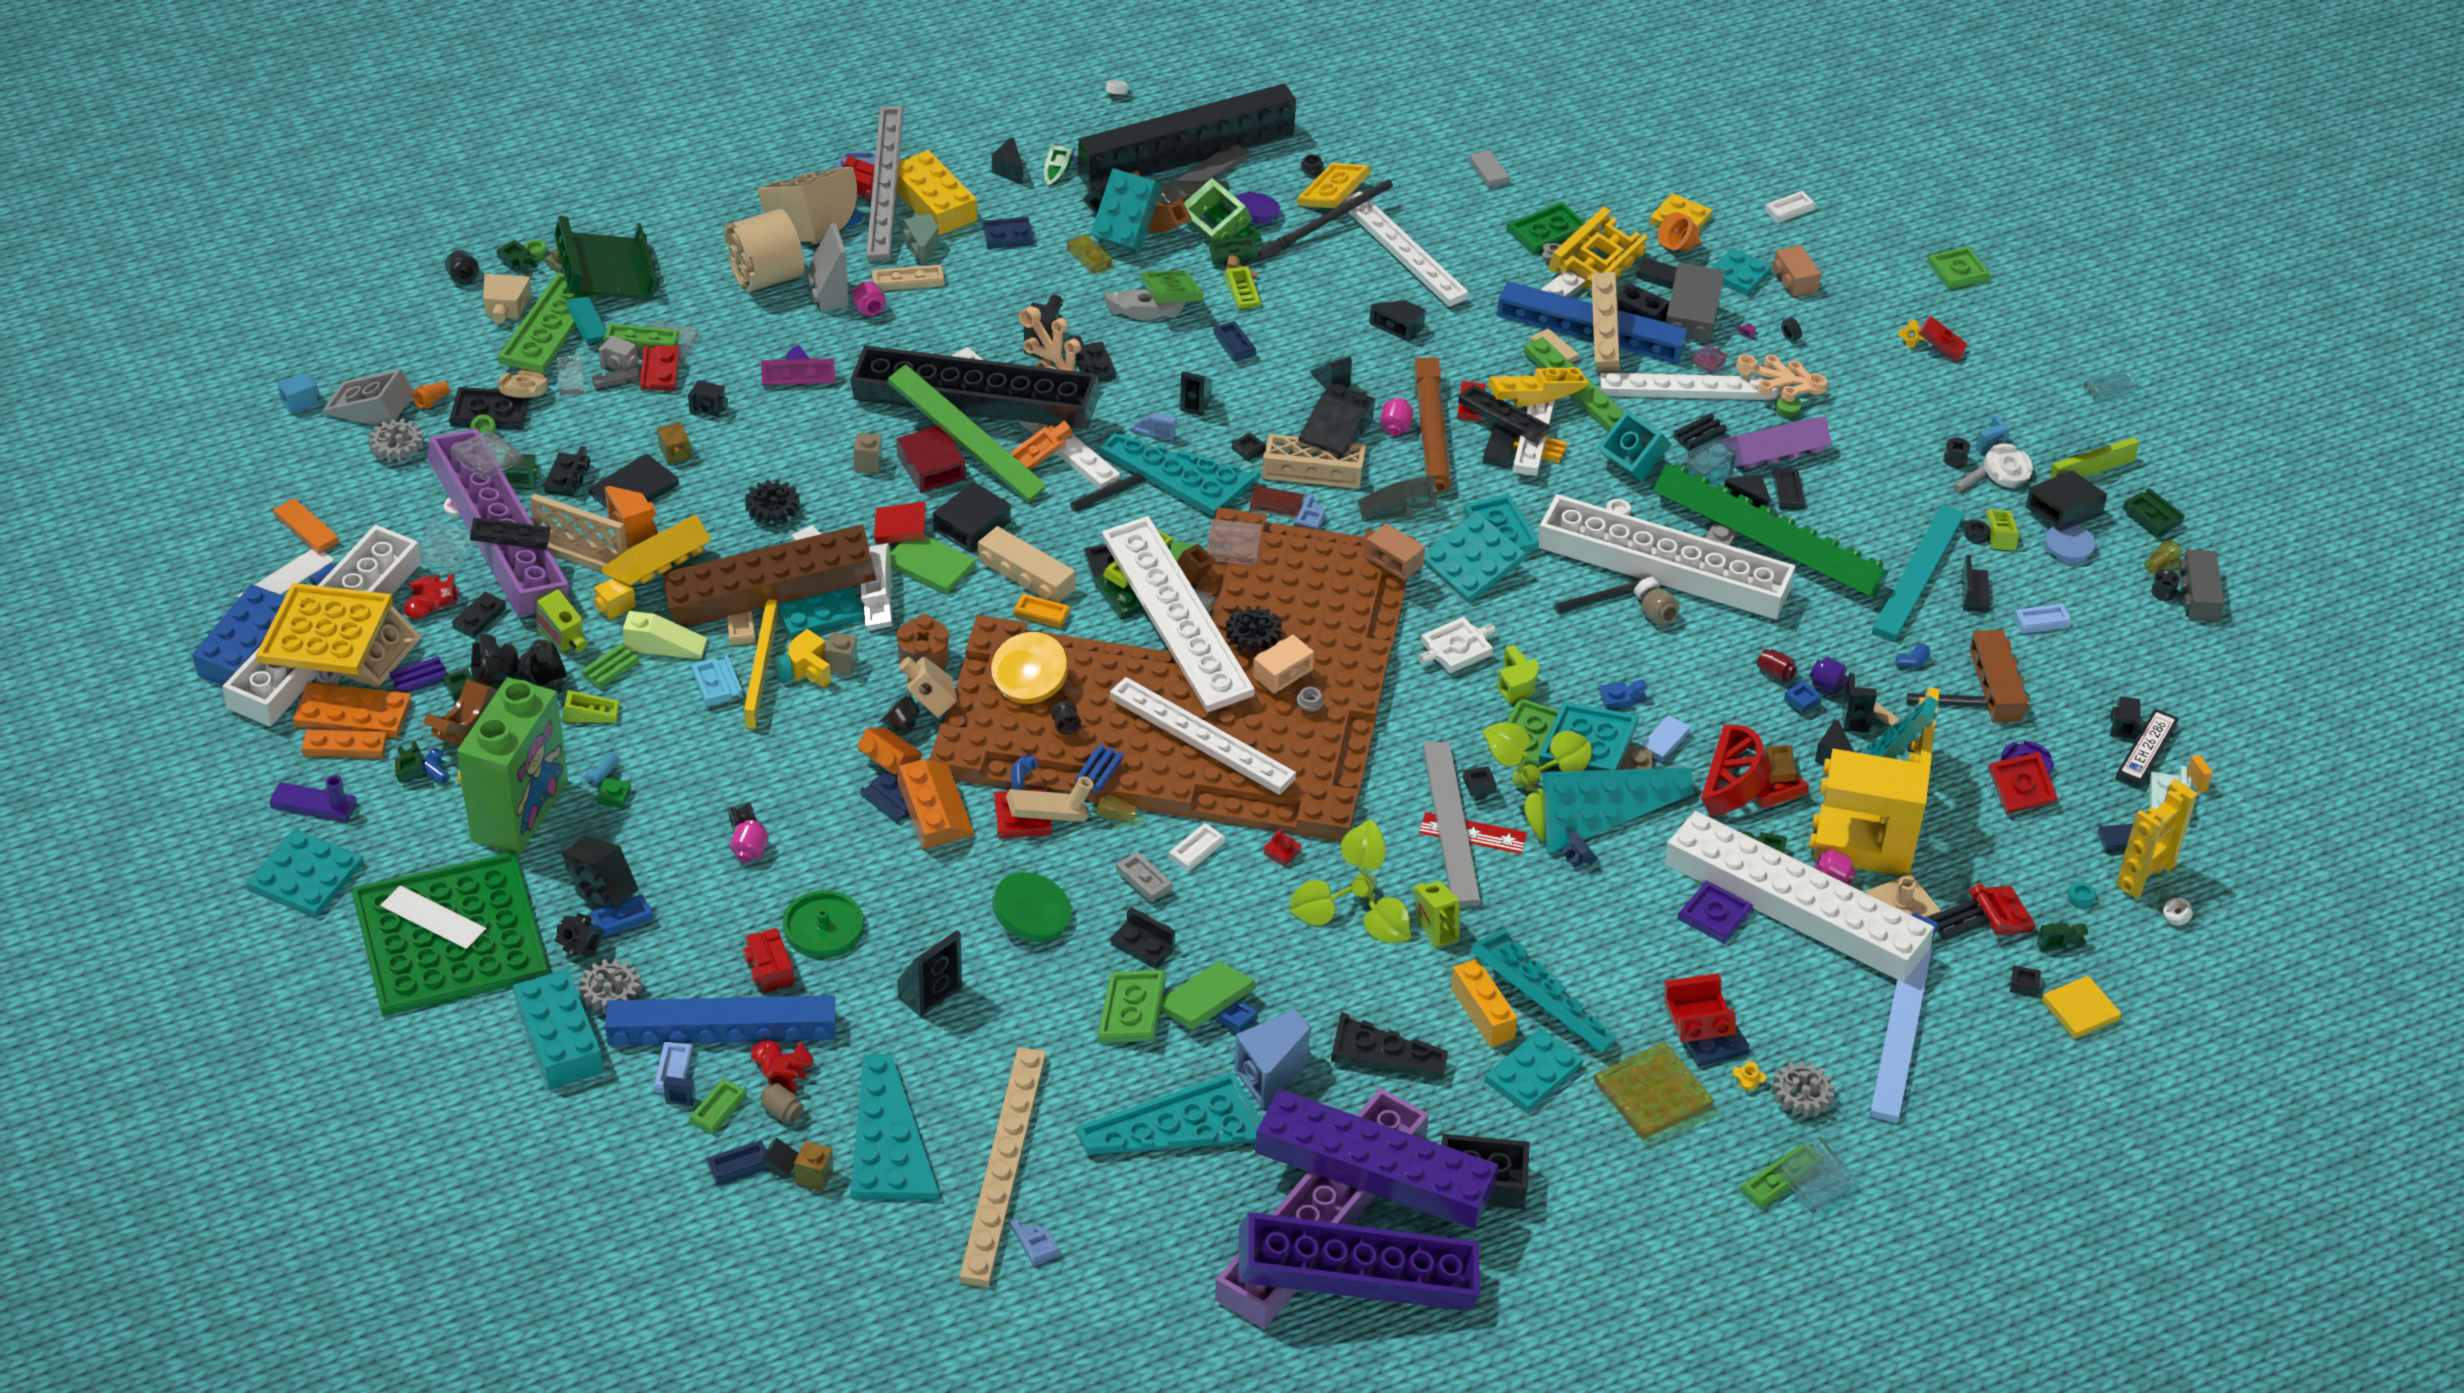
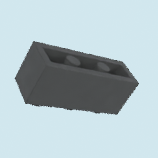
[2178,549,2224,622]

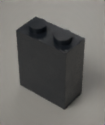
[2026,470,2107,531]
[933,482,1011,553]

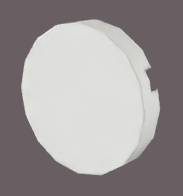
[1984,443,2033,488]

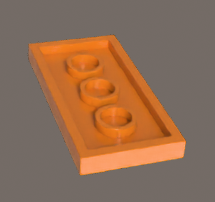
[293,682,412,739]

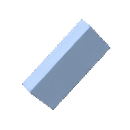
[2014,604,2072,634]
[1640,715,1691,763]
[654,1042,693,1093]

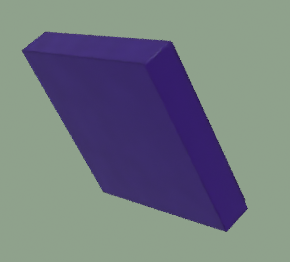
[1677,880,1753,944]

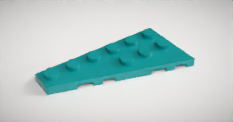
[1099,433,1261,518]

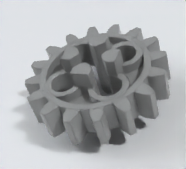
[369,419,424,463]
[579,959,641,1014]
[1772,1061,1835,1118]

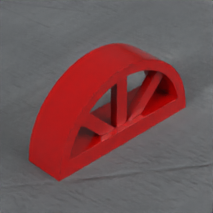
[1701,724,1772,817]

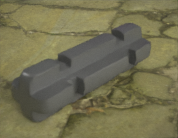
[592,367,640,389]

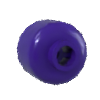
[1809,657,1848,695]

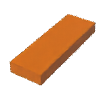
[273,498,339,554]

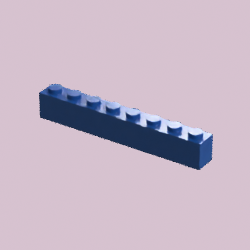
[1497,281,1688,364]
[605,995,836,1045]

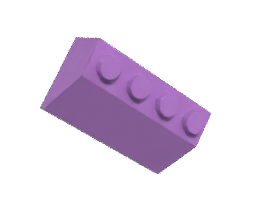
[1718,416,1832,470]

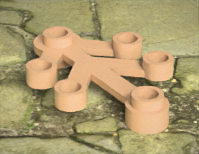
[1019,306,1081,372]
[1736,354,1828,401]

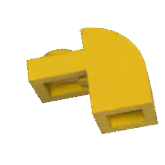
[788,629,831,688]

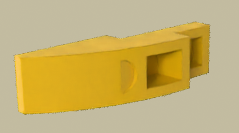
[1488,367,1588,407]

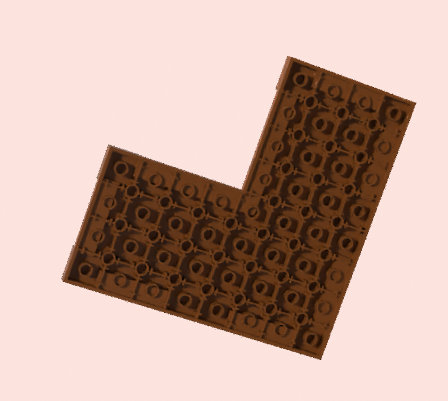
[929,507,1416,842]

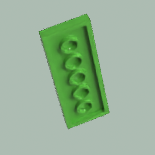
[498,272,598,373]

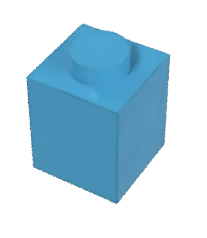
[277,372,319,414]

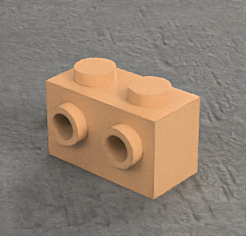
[1253,635,1314,694]

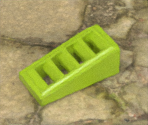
[1224,266,1261,310]
[1986,509,2019,550]
[561,690,620,723]

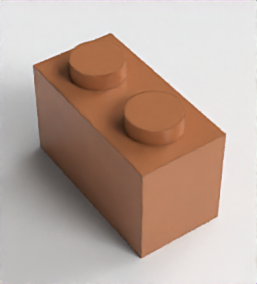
[1772,245,1821,297]
[1365,523,1425,581]

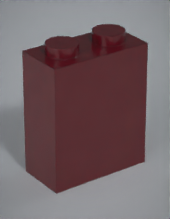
[896,426,966,493]

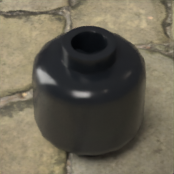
[445,250,479,284]

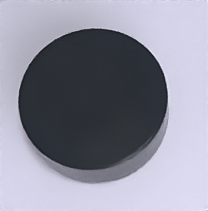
[1781,317,1802,342]
[1964,520,1990,544]

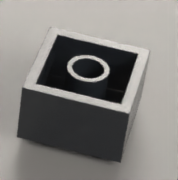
[562,835,639,909]

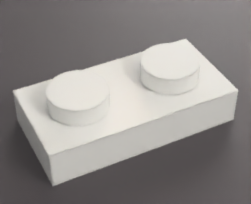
[1541,271,1585,298]

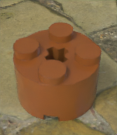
[897,614,950,670]

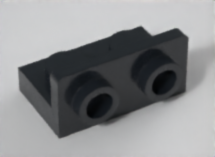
[1072,336,1116,382]
[544,446,591,497]
[1111,907,1175,969]

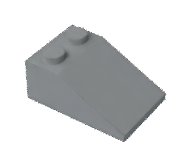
[807,222,848,311]
[323,369,414,426]

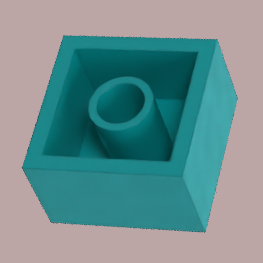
[1597,410,1672,483]

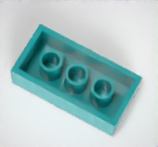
[513,969,603,1089]

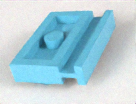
[691,655,743,707]

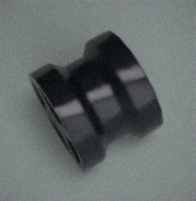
[1943,437,1971,468]
[2151,569,2180,601]
[1051,701,1081,735]
[728,802,756,832]

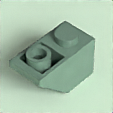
[901,213,939,265]

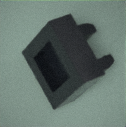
[1463,766,1497,801]

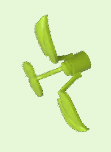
[1482,722,1591,842]
[1289,819,1412,943]

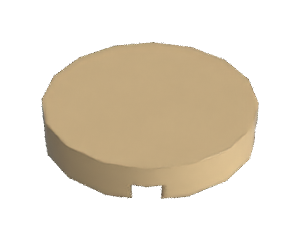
[498,370,548,398]

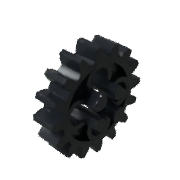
[745,480,800,525]
[1226,606,1282,654]

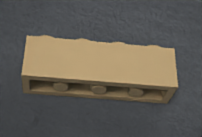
[1591,272,1620,373]
[978,526,1076,603]

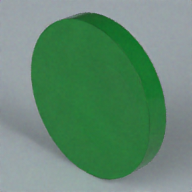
[992,872,1072,942]
[783,890,864,958]

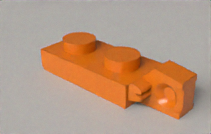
[1010,421,1073,471]

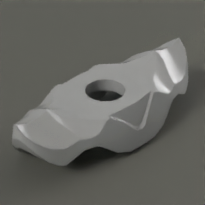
[1104,289,1185,320]

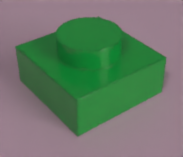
[597,778,631,809]

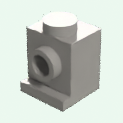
[598,336,639,371]

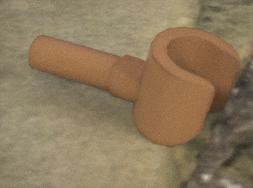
[1226,256,1258,278]

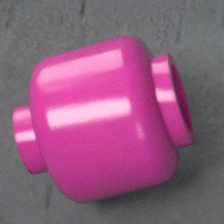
[851,281,886,317]
[1380,398,1414,436]
[730,820,769,863]
[1814,850,1856,885]

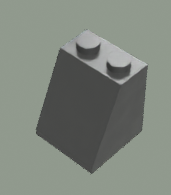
[1666,262,1725,342]

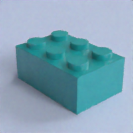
[1090,168,1162,253]

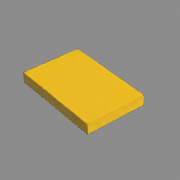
[1297,163,1371,208]

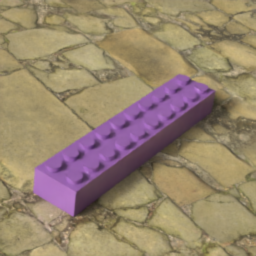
[428,429,569,617]
[1215,1087,1429,1330]

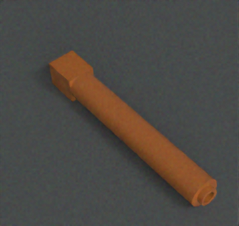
[1413,358,1452,493]

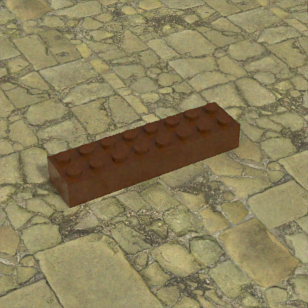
[663,524,877,627]

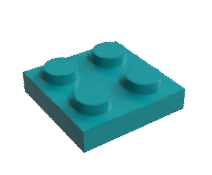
[1712,248,1772,296]

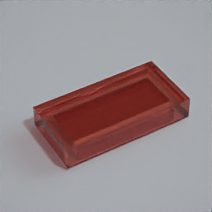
[1250,486,1304,517]

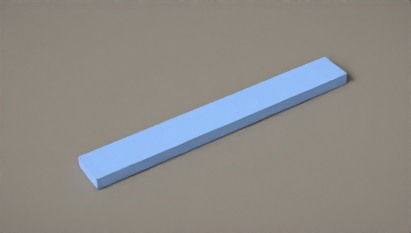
[1869,949,1932,1123]

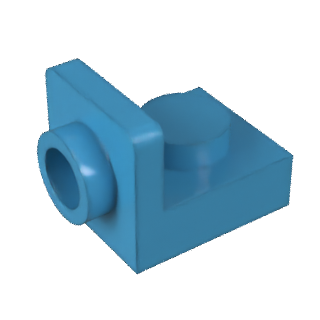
[1976,415,2009,455]

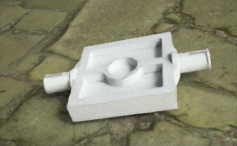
[1418,617,1496,674]

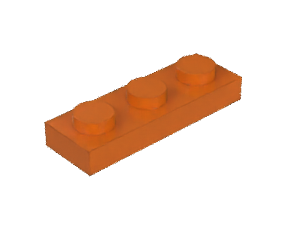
[302,729,388,758]

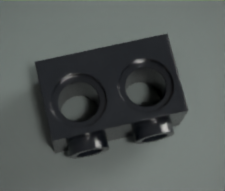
[1617,283,1670,322]

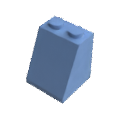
[1234,1009,1311,1110]

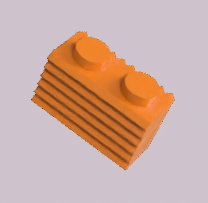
[857,727,922,776]

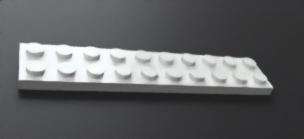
[1102,516,1255,713]

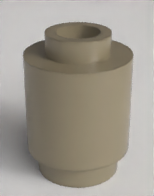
[760,1083,804,1124]

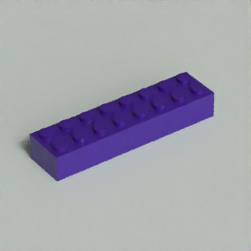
[1255,1089,1498,1230]
[1239,1212,1480,1311]

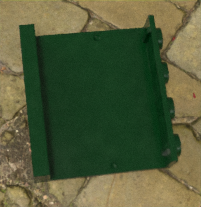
[554,216,659,300]

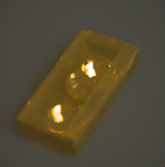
[1067,234,1112,274]

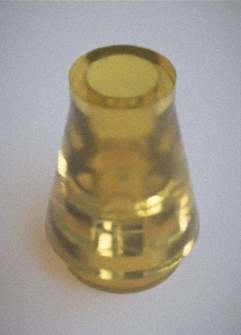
[2144,540,2182,573]
[1096,793,1137,821]

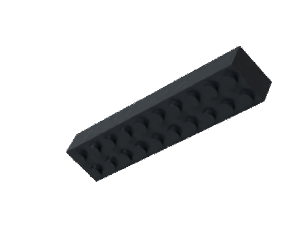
[1078,83,1296,190]
[850,345,1100,430]

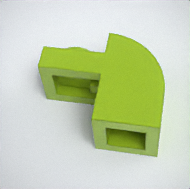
[1497,645,1539,705]

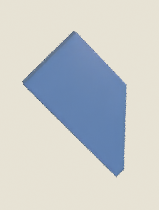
[1130,412,1177,441]
[1294,493,1326,530]
[1010,1219,1060,1267]

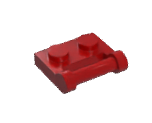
[1969,884,2036,935]

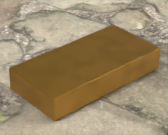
[1766,745,1796,782]

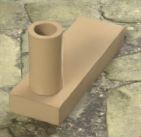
[1006,776,1093,822]

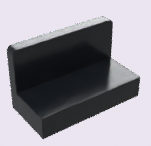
[1961,555,1990,612]
[1842,673,1877,733]

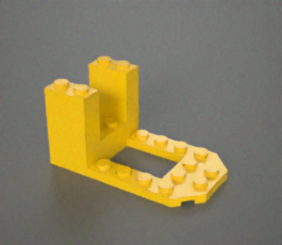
[1809,687,1940,876]

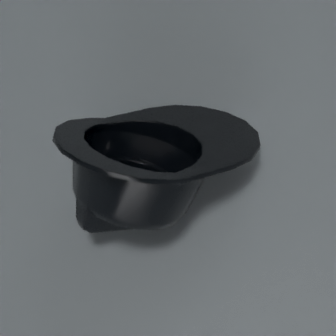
[878,690,920,732]

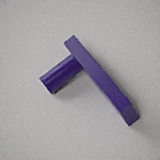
[269,775,357,823]

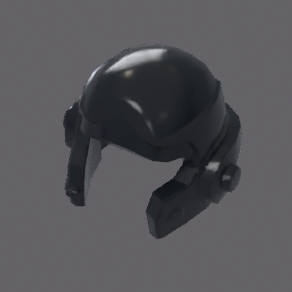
[471,634,519,687]
[517,639,567,692]

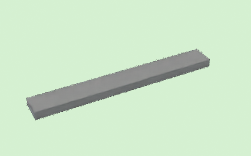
[866,106,904,261]
[1423,741,1480,907]

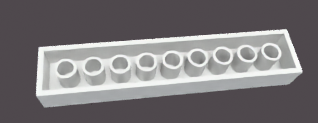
[1538,494,1796,620]
[222,525,421,727]
[1665,811,1934,982]

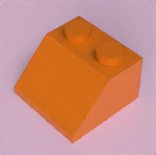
[605,486,658,551]

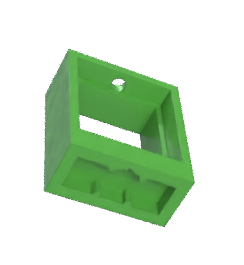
[1184,178,1253,242]

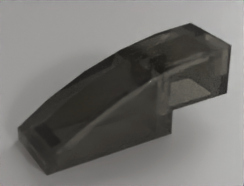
[1358,475,1438,521]

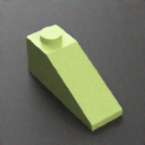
[623,611,707,660]

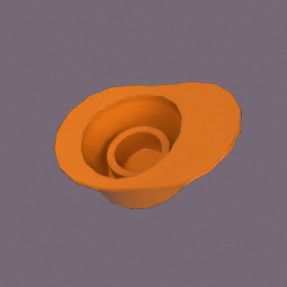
[1657,212,1702,252]

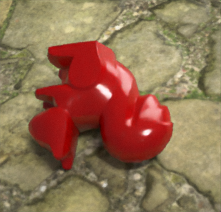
[404,574,459,619]
[751,1040,814,1093]

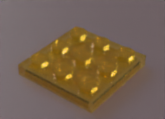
[1594,1041,1714,1140]

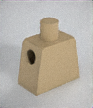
[483,274,532,324]
[899,657,957,718]

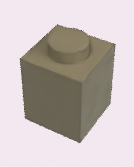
[853,433,882,473]
[825,632,858,676]

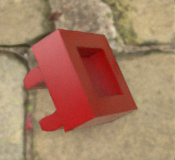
[1263,830,1302,867]

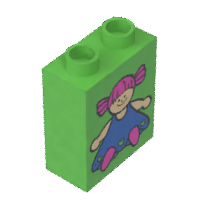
[457,677,568,855]

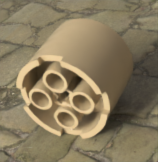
[724,208,804,293]

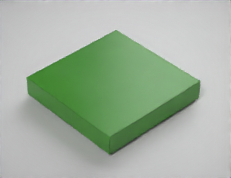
[1927,246,1991,290]

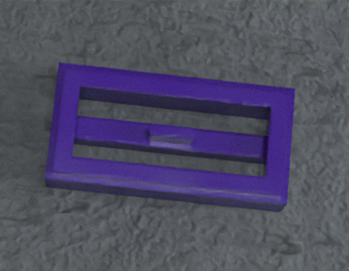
[389,656,448,693]

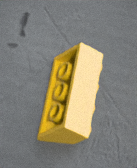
[601,514,712,585]

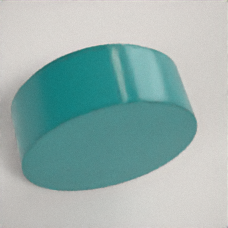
[775,654,793,682]
[2067,882,2096,909]

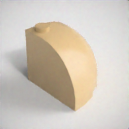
[757,167,857,245]

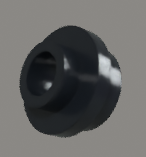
[1301,154,1324,175]

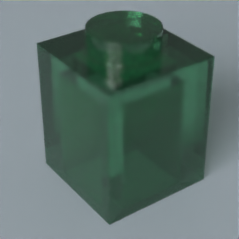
[503,454,542,490]

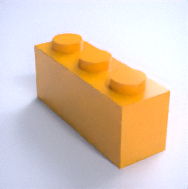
[1451,959,1518,1048]

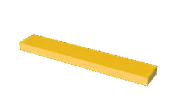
[744,599,778,729]

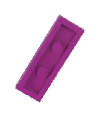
[761,358,835,385]

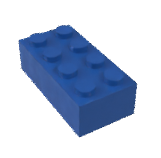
[192,584,285,685]

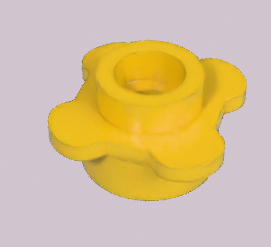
[1898,320,1925,348]
[1732,1061,1766,1090]

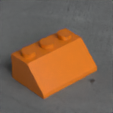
[897,759,974,850]

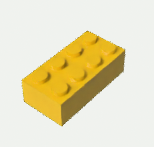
[897,150,977,235]

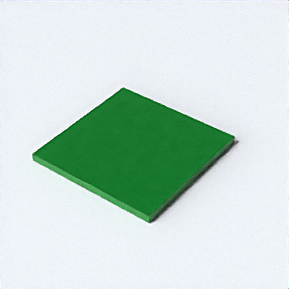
[351,852,549,1016]

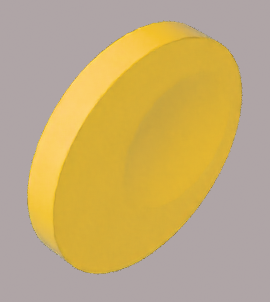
[991,632,1068,704]

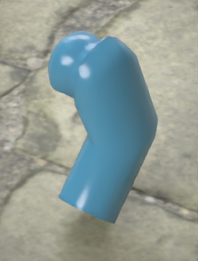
[585,753,619,785]

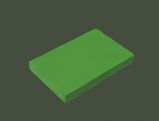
[1141,270,1204,303]
[890,535,976,594]
[1491,698,1559,768]
[1160,961,1256,1030]
[1098,970,1167,1043]

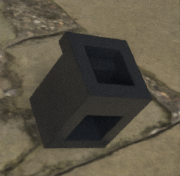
[688,380,728,417]
[2110,696,2141,739]

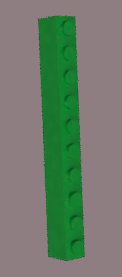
[1653,463,1889,599]

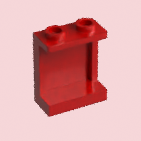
[1664,973,1736,1043]

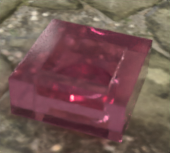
[1692,344,1727,373]

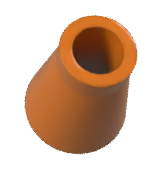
[412,381,450,409]

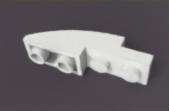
[861,543,893,631]

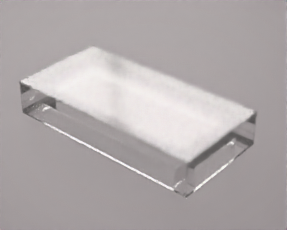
[556,355,584,396]

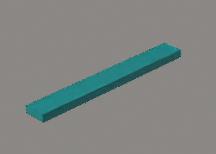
[1872,504,1965,642]

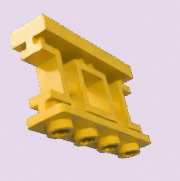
[1548,206,1648,296]
[2116,779,2198,899]

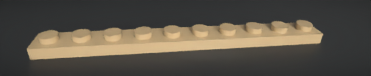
[959,1047,1046,1288]

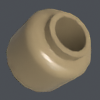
[1641,588,1679,626]

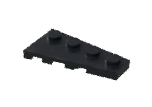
[1331,1012,1448,1080]

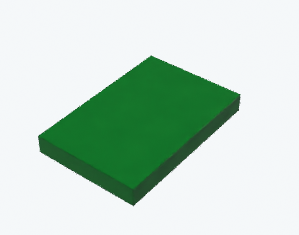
[1506,201,1586,255]

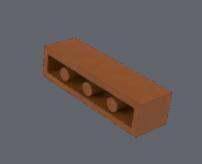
[1969,629,2029,722]

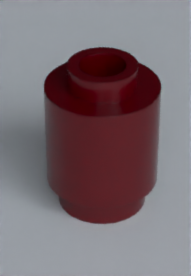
[1757,649,1797,682]

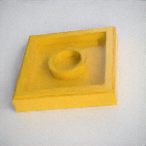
[2041,976,2121,1039]

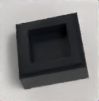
[1231,432,1266,461]
[2010,965,2041,997]
[761,1137,799,1179]

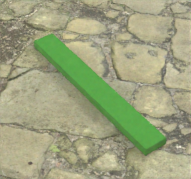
[888,364,1046,504]

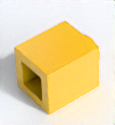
[593,578,636,620]

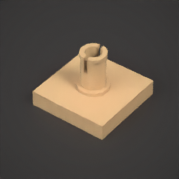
[1865,874,1941,919]

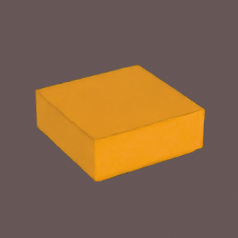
[2187,755,2213,793]

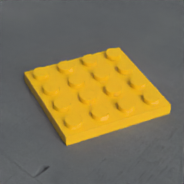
[256,583,393,675]

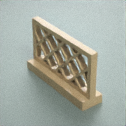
[1262,434,1366,489]
[530,494,626,572]

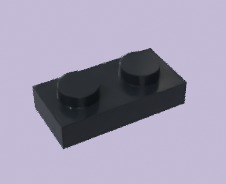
[452,591,506,639]

